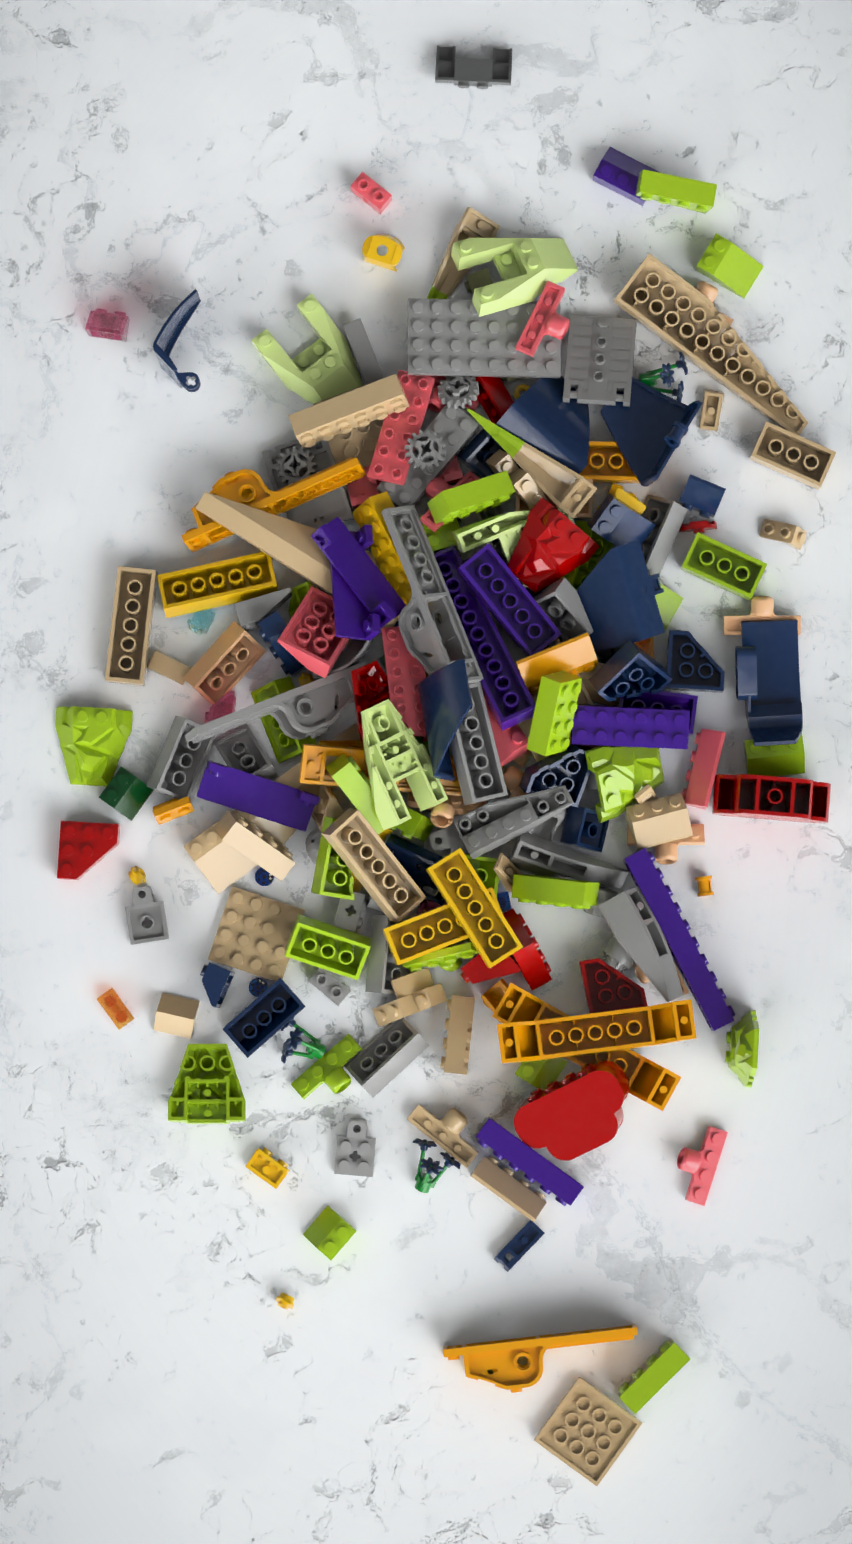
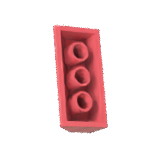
[484,697,528,767]
[682,729,726,810]

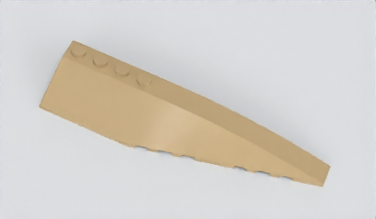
[613,253,809,435]
[195,492,399,628]
[183,722,360,894]

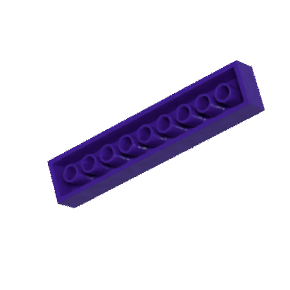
[434,545,536,731]
[623,848,735,1031]

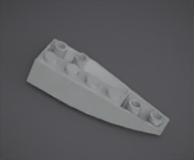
[453,786,574,860]
[509,832,629,888]
[599,886,683,1002]

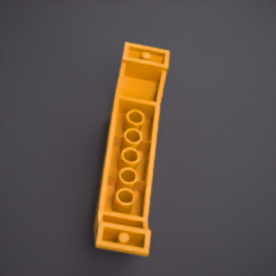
[492,983,681,1111]
[497,999,697,1063]

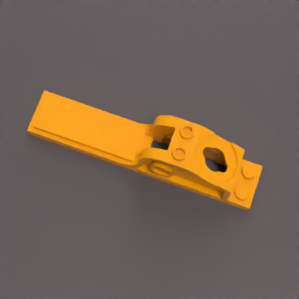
[181,457,367,553]
[299,740,462,796]
[443,1324,638,1393]

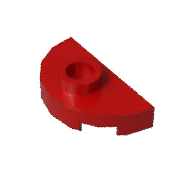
[679,520,717,534]

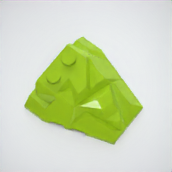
[55,706,133,786]
[585,746,665,823]
[725,1010,759,1087]
[168,1044,246,1124]

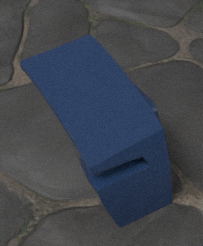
[735,619,803,746]

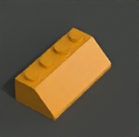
[516,632,598,694]

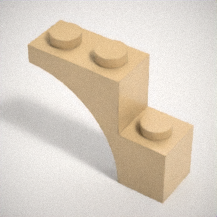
[486,449,549,510]
[372,983,447,1027]

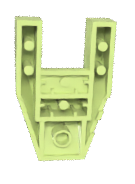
[451,238,578,317]
[251,293,363,405]
[452,508,575,588]
[361,699,448,830]

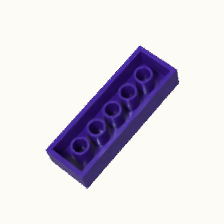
[456,543,562,657]
[572,704,690,749]
[476,1117,584,1206]

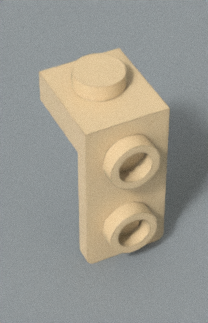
[759,519,807,550]

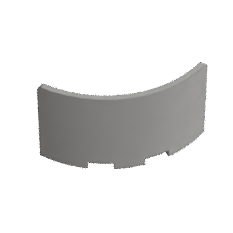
[313,639,373,680]

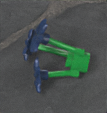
[639,351,688,402]
[281,1018,326,1064]
[412,1138,461,1193]

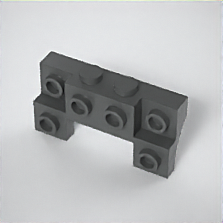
[435,45,512,89]

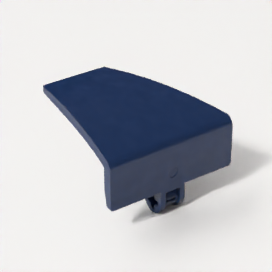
[153,289,201,392]
[496,376,590,474]
[600,377,702,487]
[576,540,665,652]
[417,659,472,781]

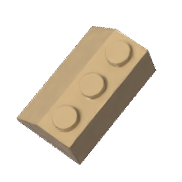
[625,793,693,850]

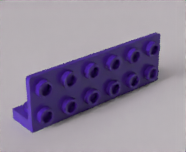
[311,517,406,628]
[330,524,381,641]
[197,760,320,832]

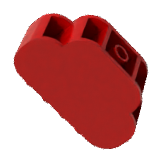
[712,774,831,824]
[514,1061,629,1161]

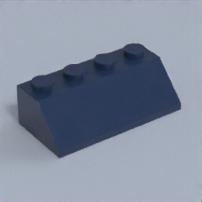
[200,962,235,1008]
[223,978,306,1058]

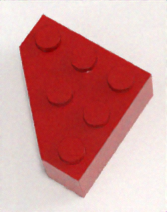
[57,821,120,880]
[503,908,552,991]
[579,958,647,1014]

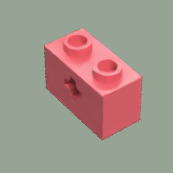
[350,172,392,215]

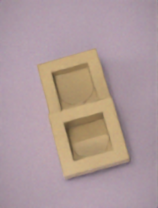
[147,651,191,685]

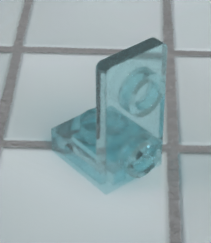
[187,609,216,635]

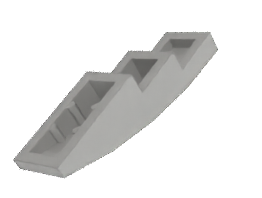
[343,318,384,384]

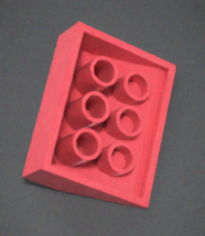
[277,586,350,679]

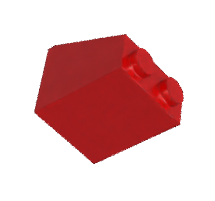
[460,954,521,984]

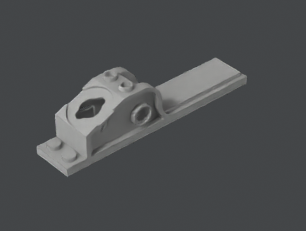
[381,505,484,683]
[184,661,366,744]

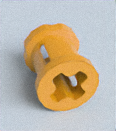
[695,875,714,897]

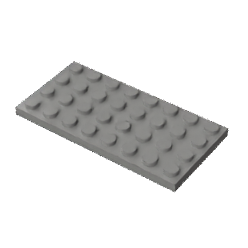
[407,298,561,378]

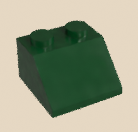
[99,766,154,821]

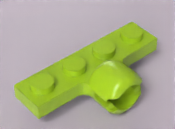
[402,942,478,972]
[291,1033,362,1099]

